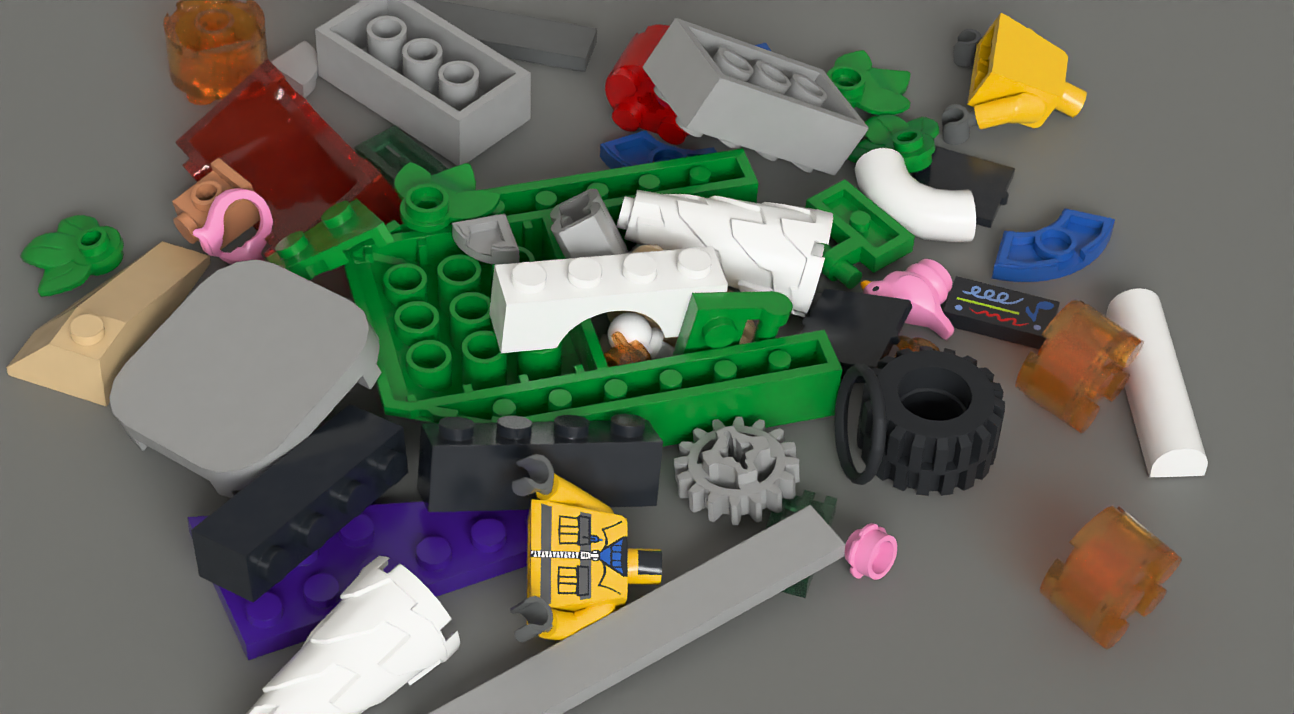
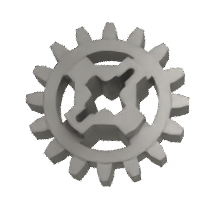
[674,417,800,525]

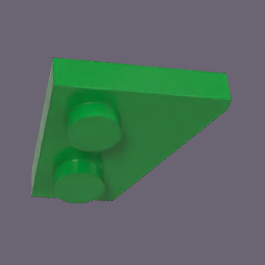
[266,198,394,280]

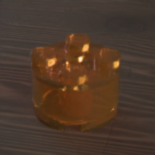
[163,0,269,105]
[1015,299,1144,434]
[1040,506,1182,650]

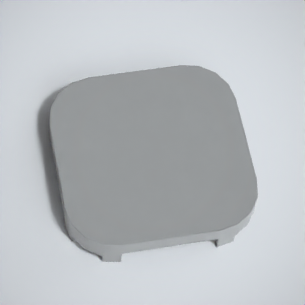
[109,259,382,498]

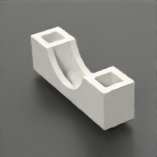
[489,246,728,353]

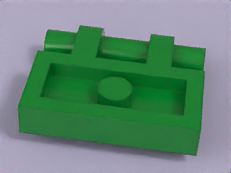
[805,179,915,289]

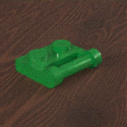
[672,291,793,356]

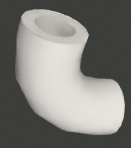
[854,148,976,242]

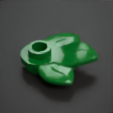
[827,50,911,115]
[847,114,940,173]
[394,162,500,233]
[20,215,124,297]

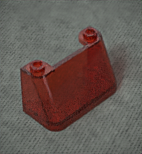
[175,59,403,257]

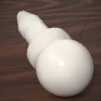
[608,312,674,362]

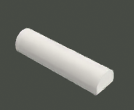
[1105,288,1208,478]

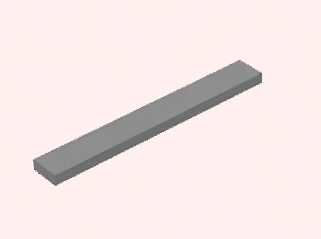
[428,505,846,714]

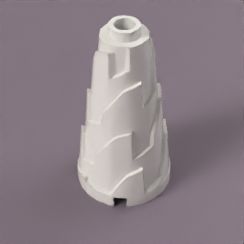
[616,190,833,317]
[246,556,460,714]

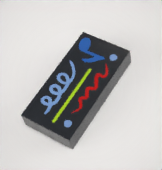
[943,276,1060,351]

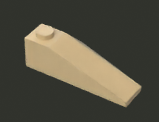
[6,241,211,407]

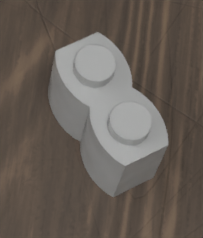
[550,189,627,259]

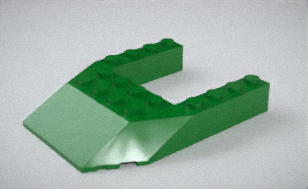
[343,148,842,447]

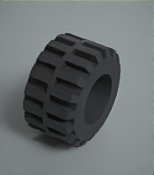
[857,346,1005,496]

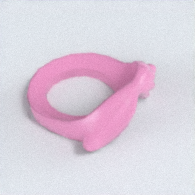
[193,188,273,265]

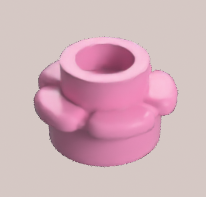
[844,523,897,580]

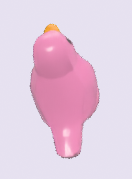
[860,259,954,340]

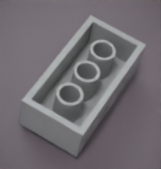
[315,0,531,166]
[642,18,869,176]

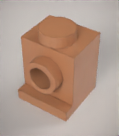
[172,158,261,250]

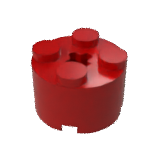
[605,24,689,145]

